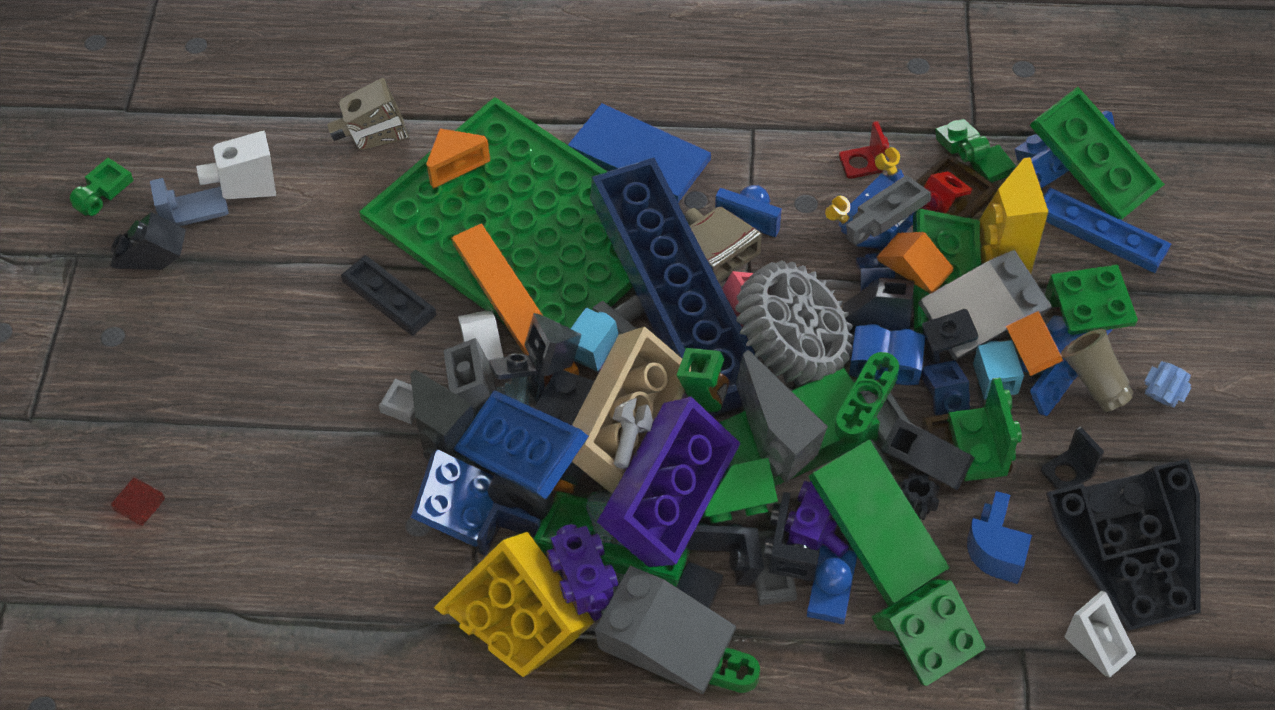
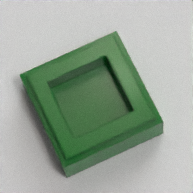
[970,144,1016,183]

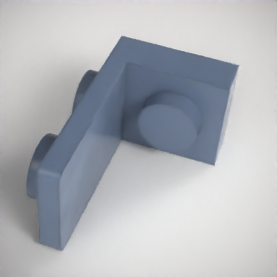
[150,178,229,226]

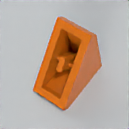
[426,128,490,189]
[877,232,953,294]
[1006,311,1064,376]

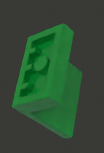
[1044,265,1138,335]
[948,377,1022,482]
[871,579,986,686]

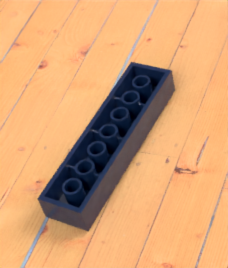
[590,157,757,417]

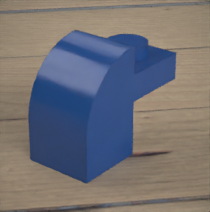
[967,491,1032,584]

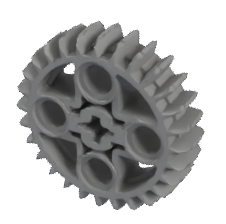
[735,260,854,386]

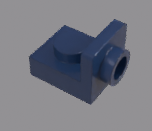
[922,360,970,416]

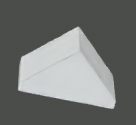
[458,310,504,361]
[1065,591,1136,677]

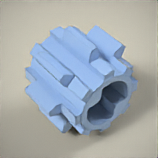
[1145,361,1191,407]

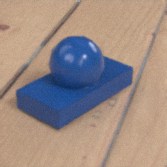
[715,185,782,237]
[807,545,857,624]

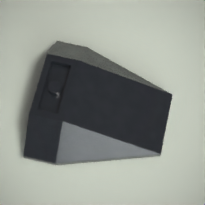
[1046,459,1201,631]

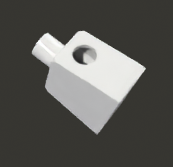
[196,131,276,199]

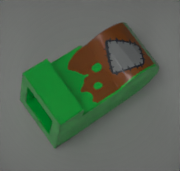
[676,348,730,412]

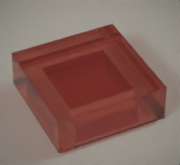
[111,477,165,526]

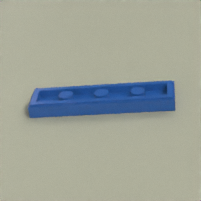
[1044,187,1171,273]

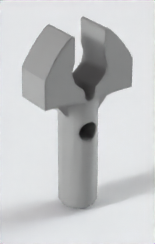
[613,398,653,469]

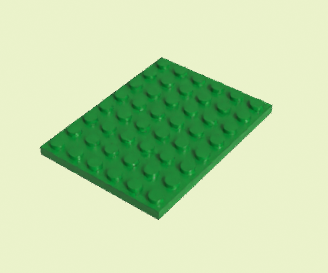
[359,97,633,329]

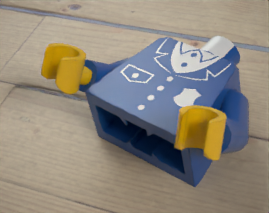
[825,147,914,251]

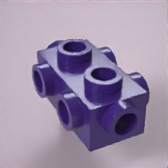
[784,470,849,558]
[546,524,618,620]

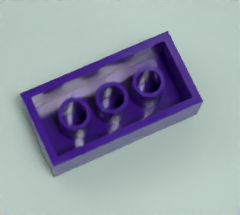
[597,397,741,567]

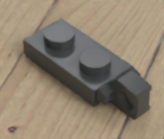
[846,175,931,246]

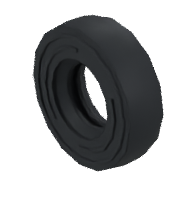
[488,474,554,521]

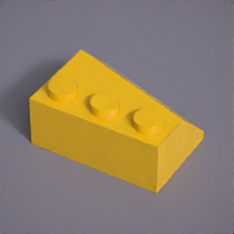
[979,157,1048,274]
[434,532,595,677]

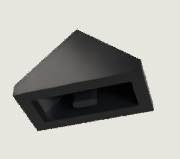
[524,313,582,376]

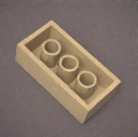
[572,326,691,494]

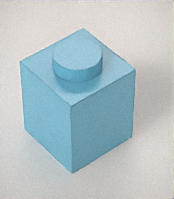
[571,308,618,372]
[973,340,1024,399]

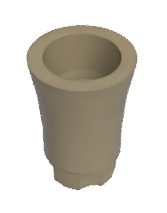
[1061,329,1133,412]

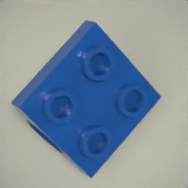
[411,450,494,547]

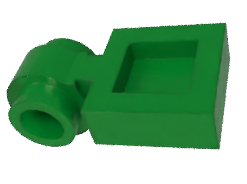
[935,119,991,163]
[70,158,134,216]

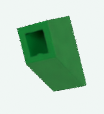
[701,458,778,524]

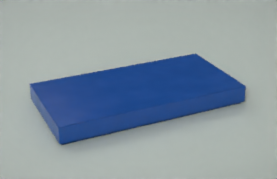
[568,103,711,203]
[453,390,589,499]

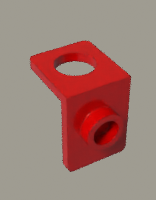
[839,121,889,179]
[919,171,972,214]

